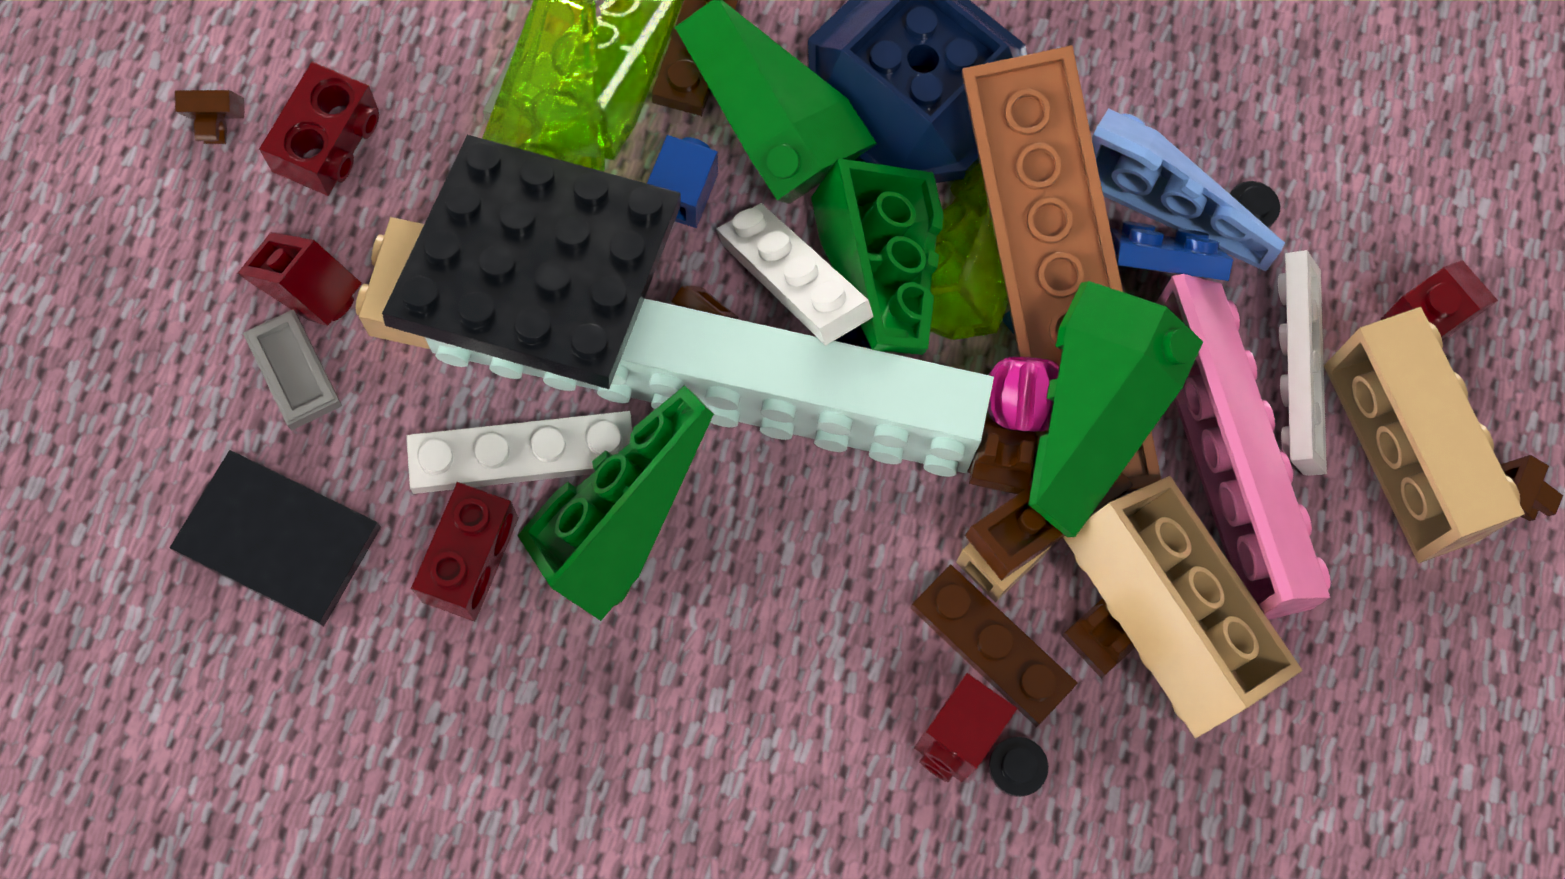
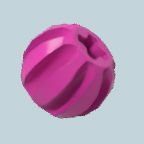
[987,357,1060,431]

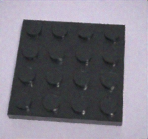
[382,134,681,389]

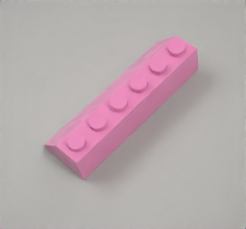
[1156,274,1331,620]

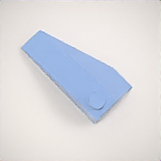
[1092,108,1285,272]

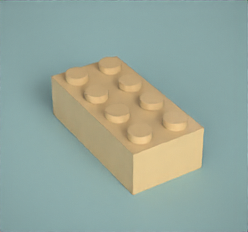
[1324,307,1525,564]
[1063,476,1303,739]

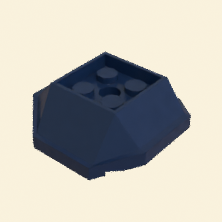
[807,0,1027,183]

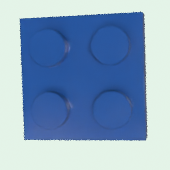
[1110,221,1233,281]

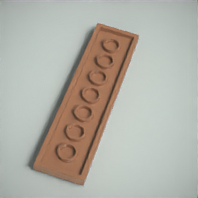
[962,45,1161,490]

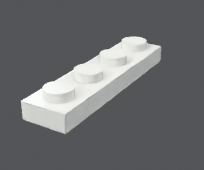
[716,203,874,346]
[1278,250,1327,476]
[406,411,632,494]

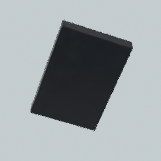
[170,450,381,627]

